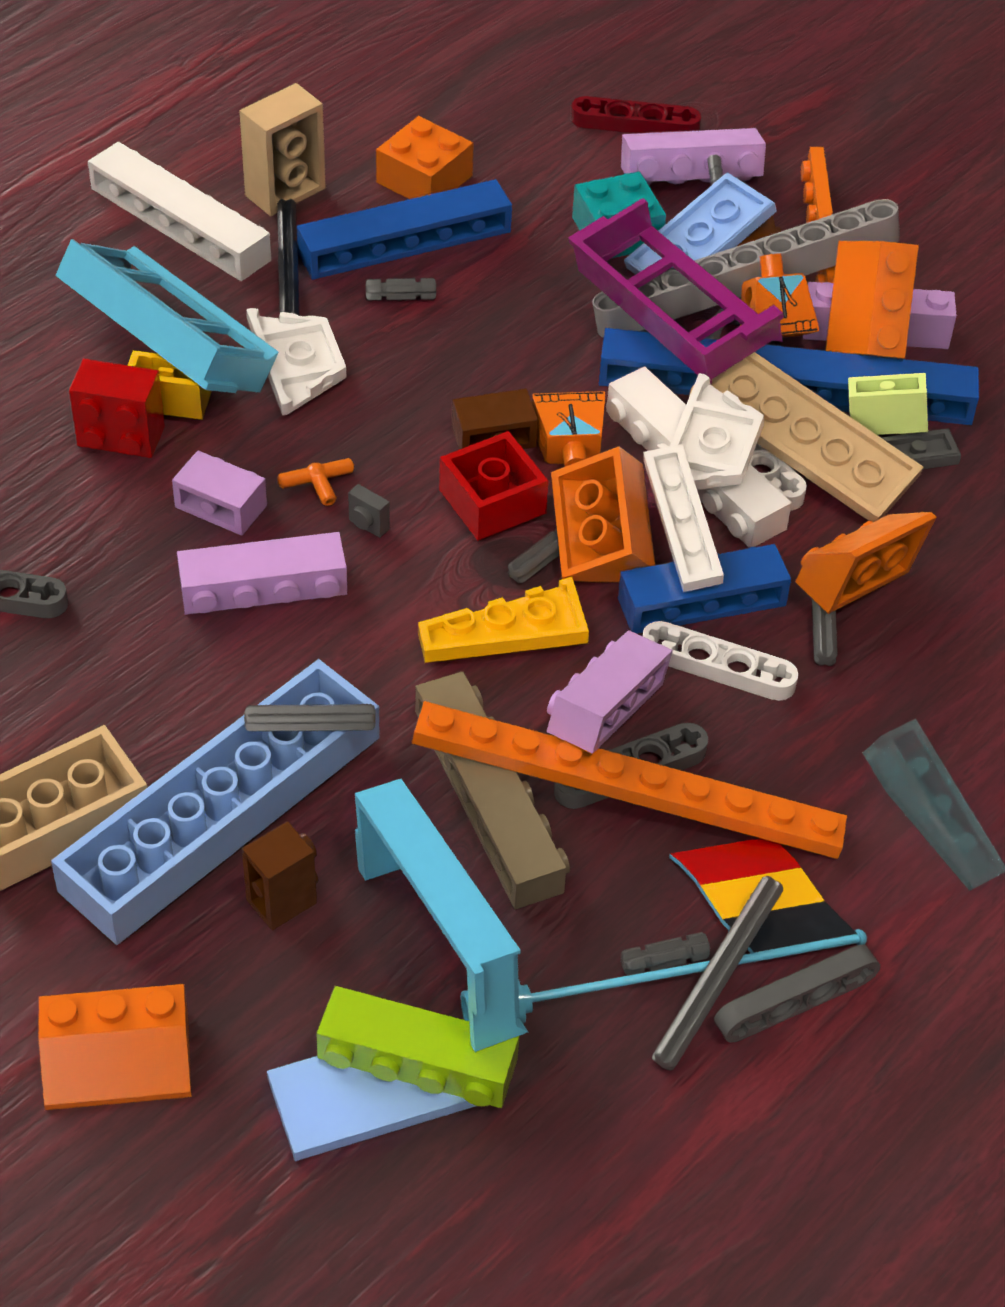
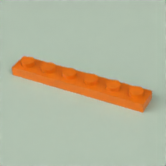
[801,147,835,283]

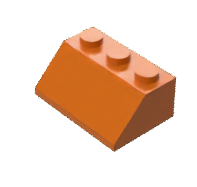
[825,241,919,359]
[551,446,655,582]
[795,512,937,614]
[38,984,192,1110]

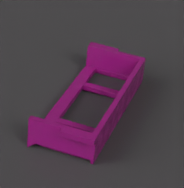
[568,198,784,385]

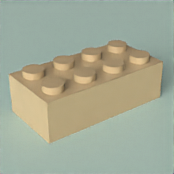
[0,725,147,891]

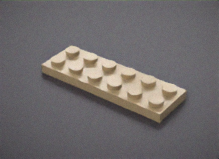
[689,352,923,522]

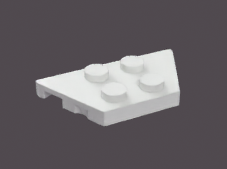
[246,308,347,415]
[670,373,764,490]

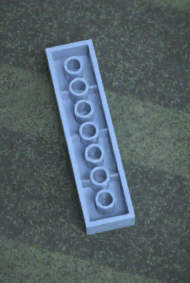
[51,659,380,945]

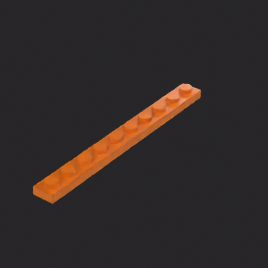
[412,701,847,859]

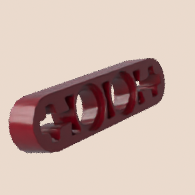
[571,96,701,134]

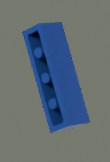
[618,544,791,634]

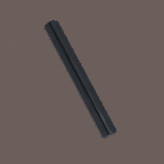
[277,198,300,316]

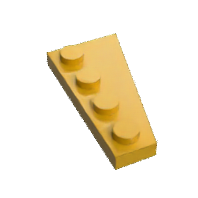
[418,577,589,663]

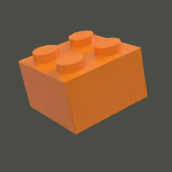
[376,116,473,199]

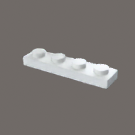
[643,444,724,592]

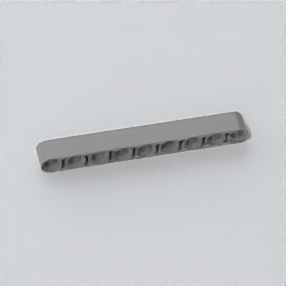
[592,199,900,338]

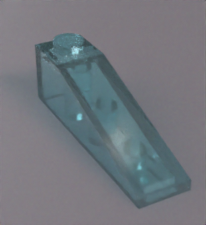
[863,719,1005,891]

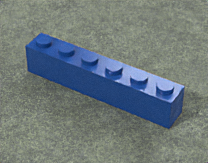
[297,179,512,280]

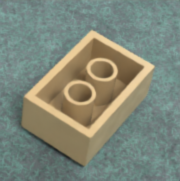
[239,83,326,216]

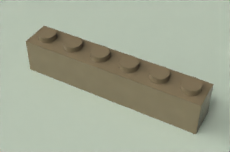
[415,671,570,910]

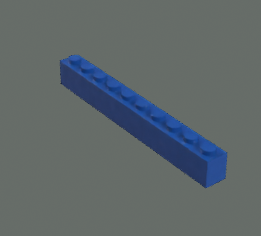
[599,328,979,425]

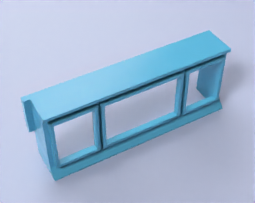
[55,239,279,393]
[355,778,528,1052]

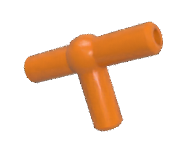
[277,458,354,506]

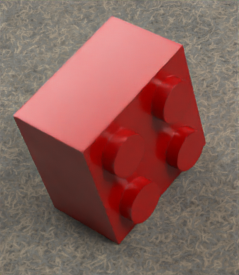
[69,358,165,458]
[439,431,548,541]

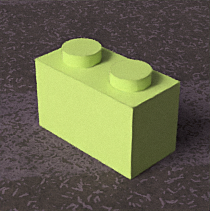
[848,373,928,435]

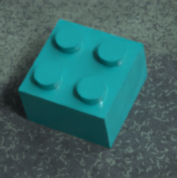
[572,171,666,258]

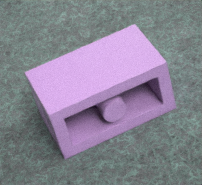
[172,451,267,536]

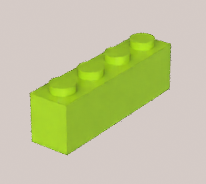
[317,986,520,1108]

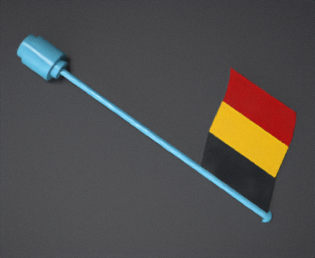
[461,838,867,1024]

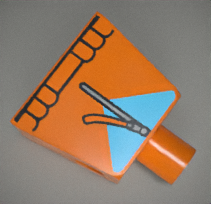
[740,253,819,338]
[532,391,605,467]

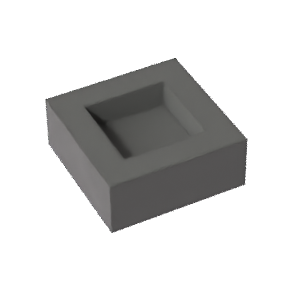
[348,484,390,538]

